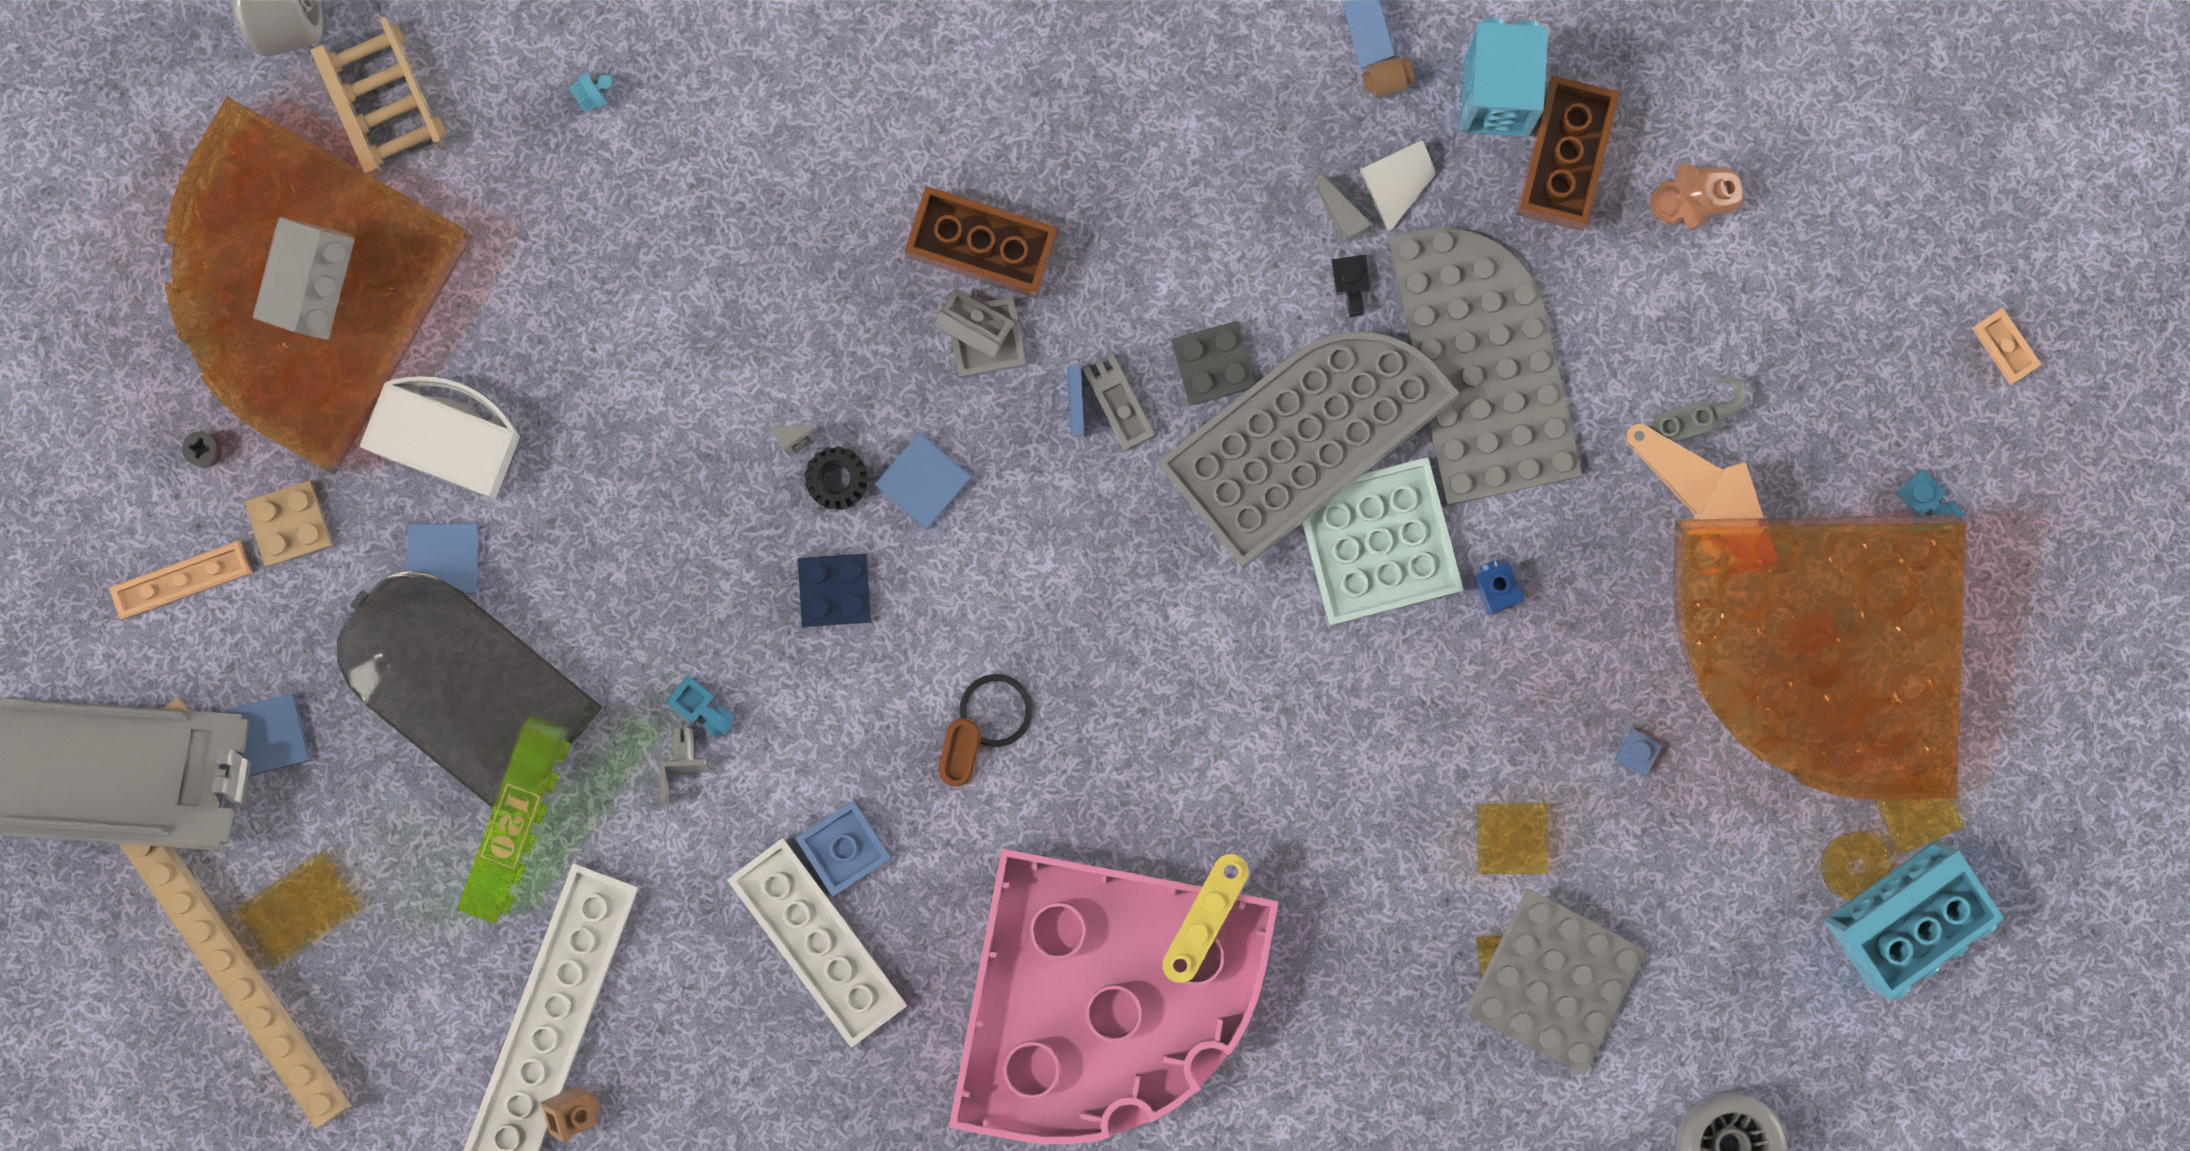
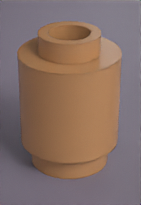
[1362,57,1415,98]

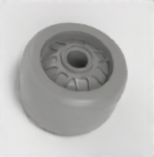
[230,0,323,57]
[1675,1092,1787,1151]

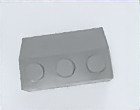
[253,217,355,340]

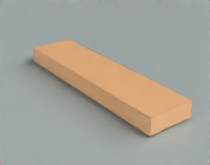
[109,540,252,621]

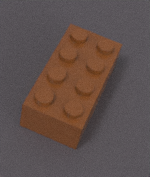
[1516,75,1620,231]
[904,186,1058,299]

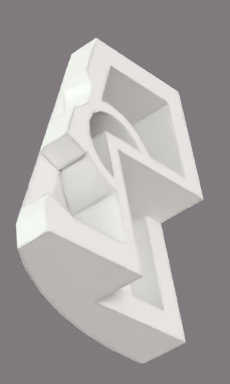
[1360,140,1436,232]

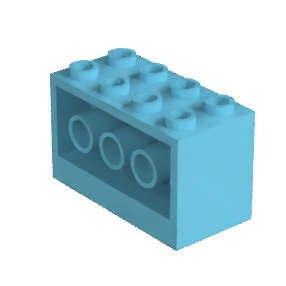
[1460,18,1548,137]
[1823,840,2004,1000]

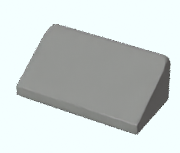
[935,289,1014,358]
[770,425,817,456]

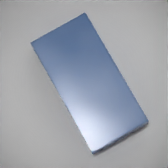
[1067,364,1084,437]

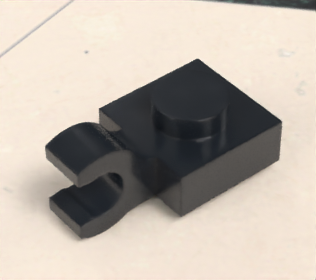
[1331,255,1370,317]

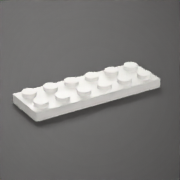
[727,838,908,1048]

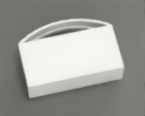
[359,376,520,500]

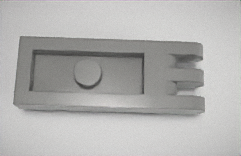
[1082,353,1155,452]

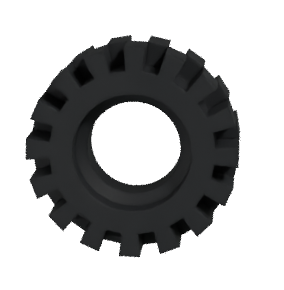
[804,446,868,510]

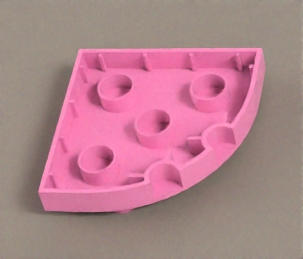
[949,849,1279,1144]

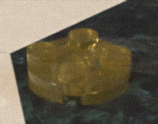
[1819,832,1892,900]

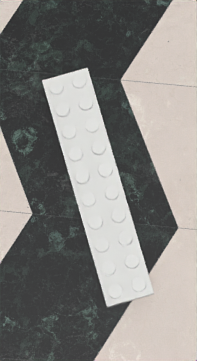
[464,863,639,1151]

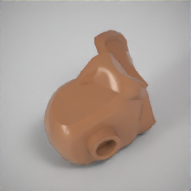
[1650,164,1743,230]

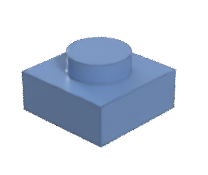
[1615,729,1663,776]

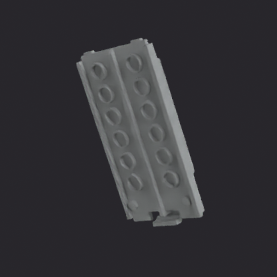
[0,698,251,851]

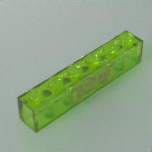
[457,715,571,925]

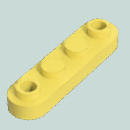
[1163,854,1248,983]

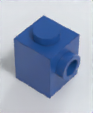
[1474,559,1524,615]

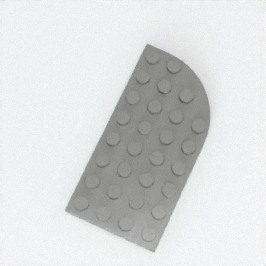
[1387,228,1582,506]
[1157,332,1460,569]

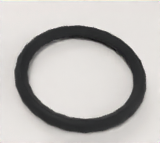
[959,674,1032,747]

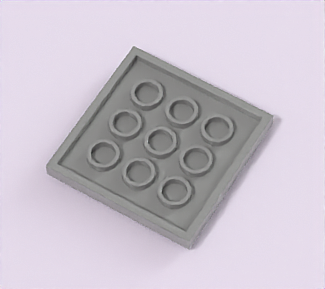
[1464,888,1647,1076]

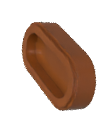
[938,718,982,787]

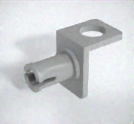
[659,728,710,807]

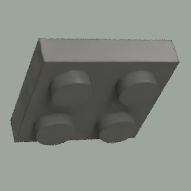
[1171,321,1255,406]

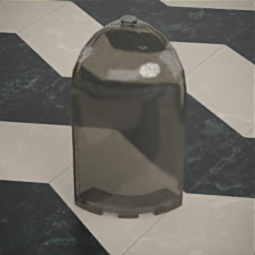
[337,570,602,821]

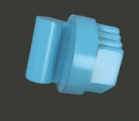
[569,71,613,113]

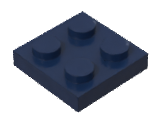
[797,553,872,628]

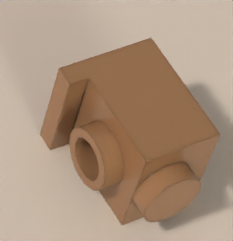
[540,1086,601,1142]

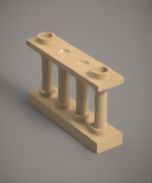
[310,16,447,179]

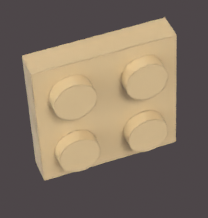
[244,480,333,568]

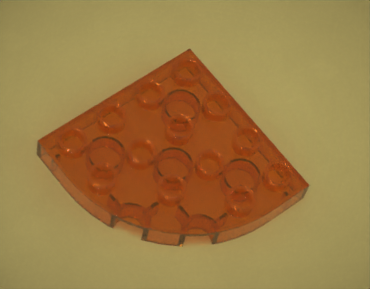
[164,96,473,475]
[1673,515,1966,800]

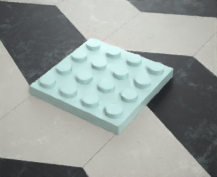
[1302,457,1464,626]

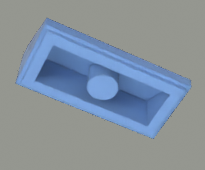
[1343,0,1395,70]

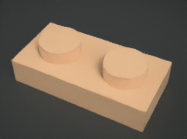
[1972,308,2042,385]

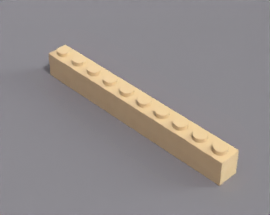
[119,844,352,1129]

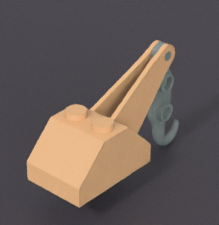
[1625,375,1778,573]

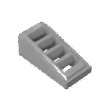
[1313,174,1372,242]

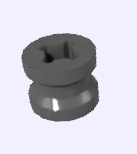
[182,431,222,468]

